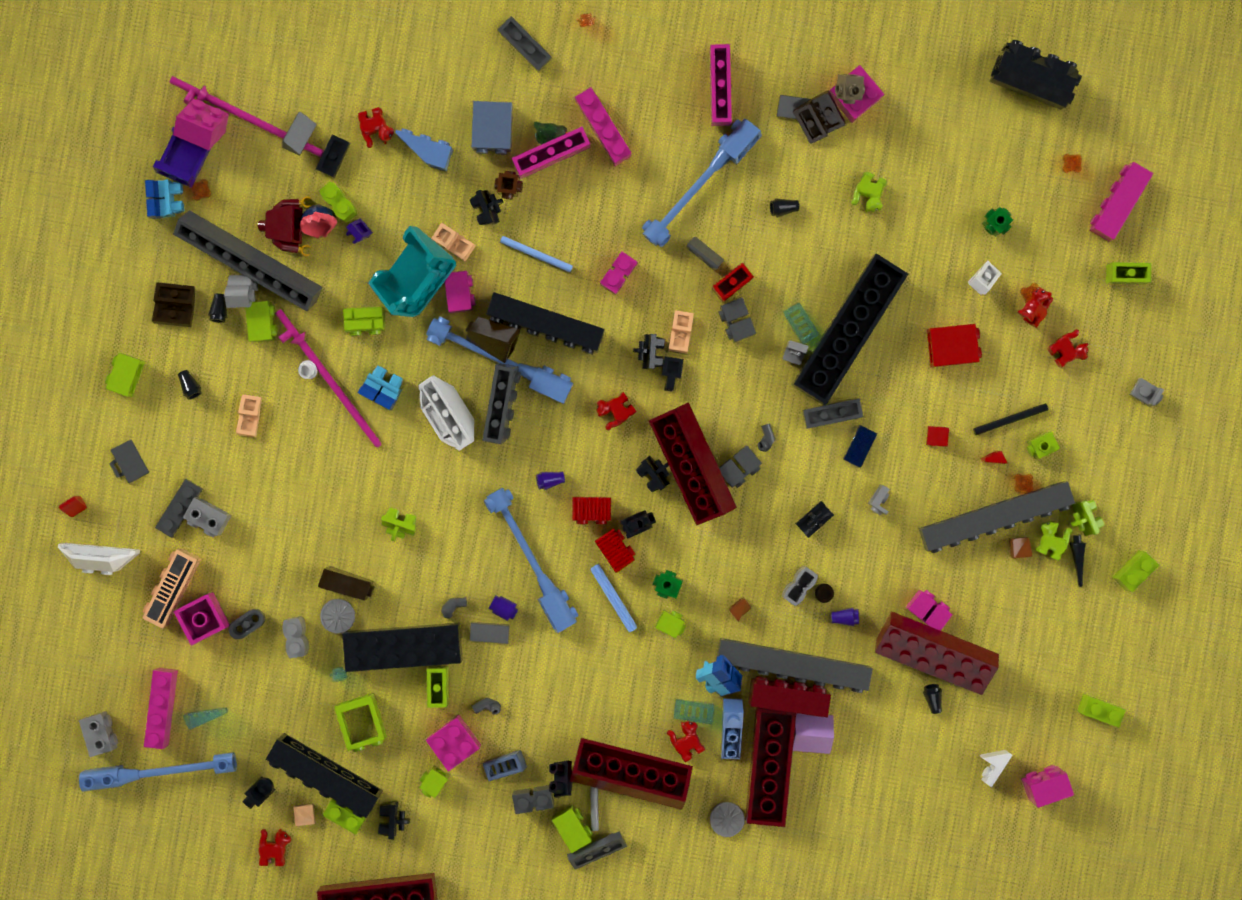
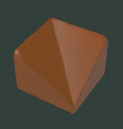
[1009,537,1032,558]
[729,598,751,622]

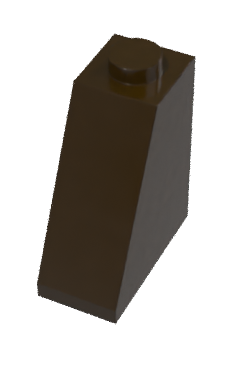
[466,317,520,363]
[318,566,375,601]

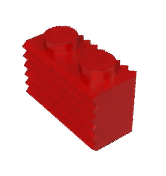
[712,263,754,302]
[572,497,611,524]
[595,528,636,573]

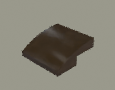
[793,90,846,144]
[152,282,195,327]

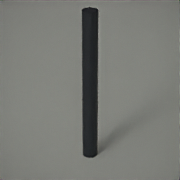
[973,403,1048,435]

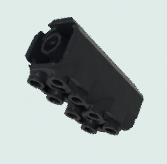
[989,40,1082,110]

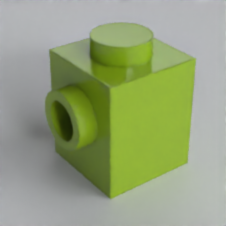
[1027,432,1060,459]
[655,609,686,639]
[419,765,450,798]

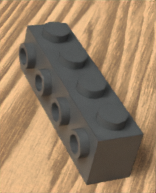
[482,363,521,444]

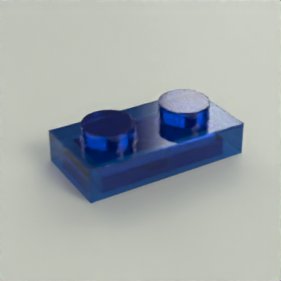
[843,425,878,468]

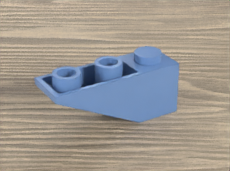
[395,128,453,172]
[721,699,744,759]

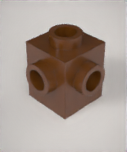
[495,171,523,200]

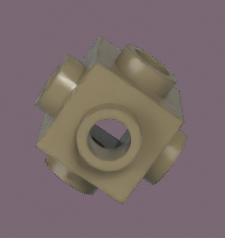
[835,74,865,104]

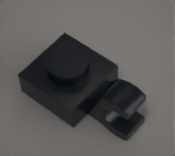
[661,356,684,391]

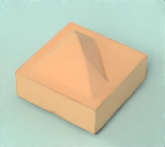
[294,804,316,826]

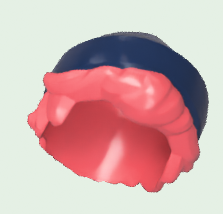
[300,204,337,238]

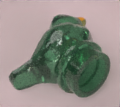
[534,121,567,145]

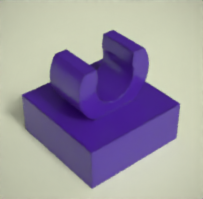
[346,218,373,244]

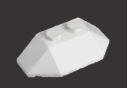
[419,375,474,451]
[58,543,140,575]

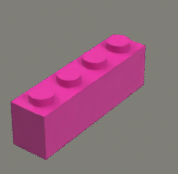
[710,44,732,126]
[575,87,632,167]
[512,127,591,179]
[1089,162,1154,242]
[144,668,178,749]

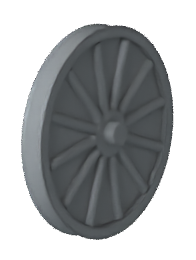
[320,599,355,634]
[710,802,745,837]

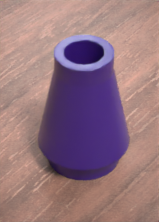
[536,471,565,491]
[831,607,859,627]

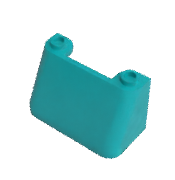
[368,226,456,317]

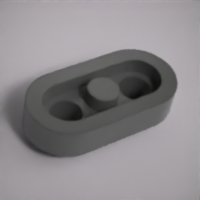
[229,609,265,639]

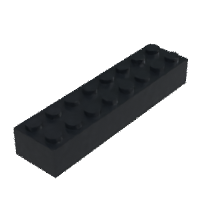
[792,253,909,405]

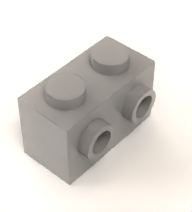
[183,497,232,537]
[79,711,118,757]

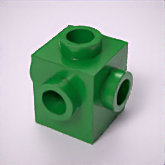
[982,207,1013,237]
[652,570,683,599]

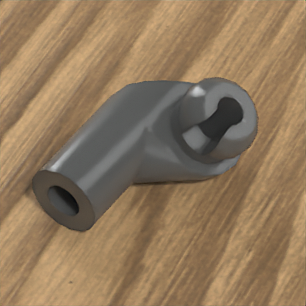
[758,423,775,452]
[441,597,467,618]
[472,698,501,715]

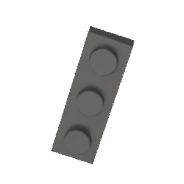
[497,16,552,72]
[803,398,863,429]
[155,479,203,538]
[567,831,627,870]

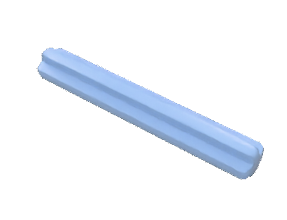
[591,564,637,632]

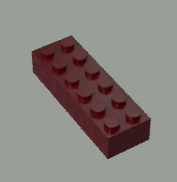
[649,402,737,526]
[875,611,999,695]
[745,707,796,827]
[570,738,693,810]
[317,873,438,900]

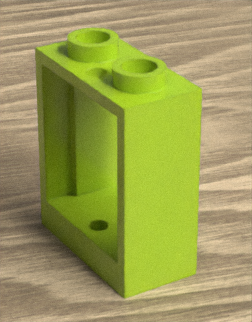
[334,693,387,752]

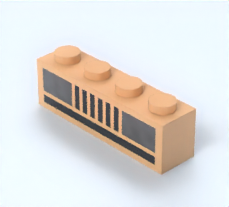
[142,548,202,629]

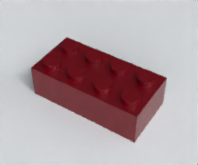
[748,676,831,718]

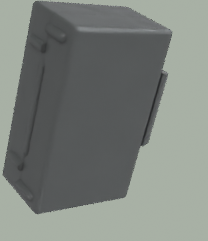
[110,440,149,484]

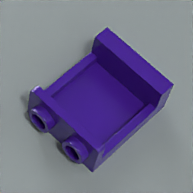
[153,127,210,188]

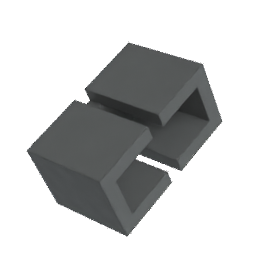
[718,297,756,343]
[719,445,762,488]
[512,785,554,814]

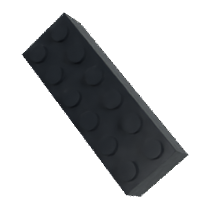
[486,292,605,355]
[342,623,463,672]
[265,733,383,818]

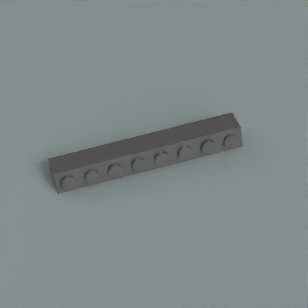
[173,210,323,311]
[918,481,1075,553]
[716,638,873,693]

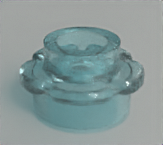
[329,667,348,682]

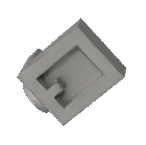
[783,340,808,365]
[1129,378,1164,406]
[868,484,890,515]

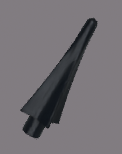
[1069,534,1086,587]

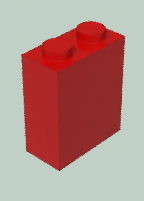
[927,324,982,368]

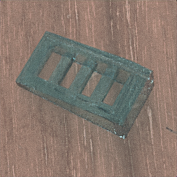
[783,302,819,344]
[674,699,714,724]
[183,708,228,730]

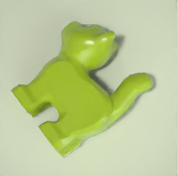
[851,172,887,212]
[1035,521,1073,561]

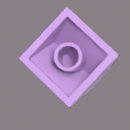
[793,713,834,754]

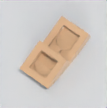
[431,222,476,262]
[668,310,694,354]
[236,394,262,438]

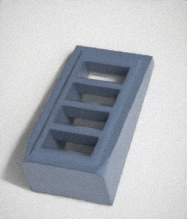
[482,750,527,781]

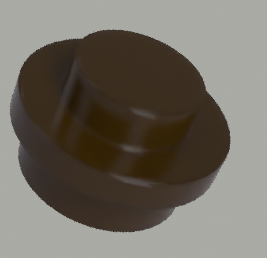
[815,584,834,603]

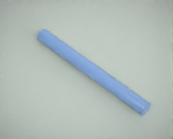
[500,236,573,273]

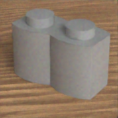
[224,275,258,308]
[782,566,818,606]
[282,616,309,658]

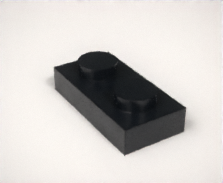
[316,134,351,178]

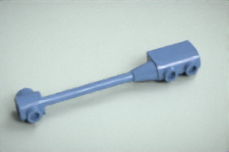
[642,118,762,247]
[426,316,573,404]
[484,488,578,633]
[79,752,237,792]

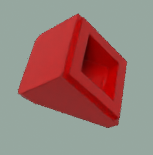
[926,426,949,447]
[981,450,1007,464]
[59,496,87,517]

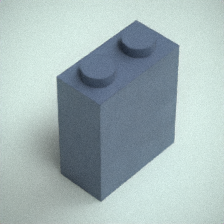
[472,101,513,155]

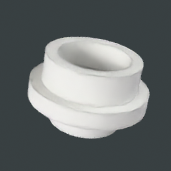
[298,360,317,379]

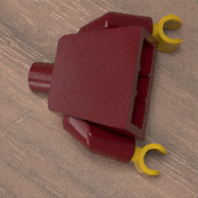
[258,196,312,256]

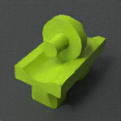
[1071,500,1105,536]
[381,508,416,542]

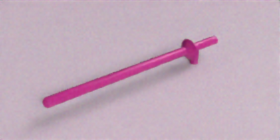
[170,76,324,157]
[275,309,381,447]

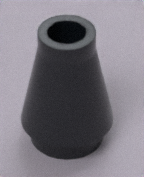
[770,198,799,218]
[208,293,228,323]
[178,370,202,400]
[923,684,942,714]

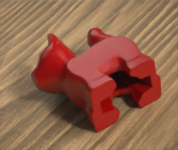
[358,107,394,148]
[1018,287,1053,328]
[1047,329,1089,368]
[596,392,637,431]
[667,721,705,762]
[258,828,291,866]

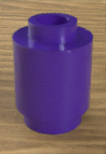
[488,595,518,621]

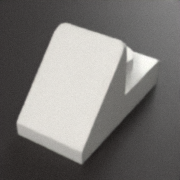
[968,261,1002,295]
[979,750,1013,787]

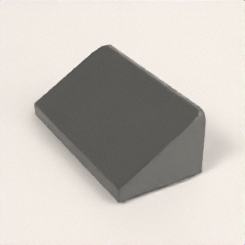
[777,95,810,119]
[282,112,316,156]
[686,237,724,271]
[470,622,510,644]

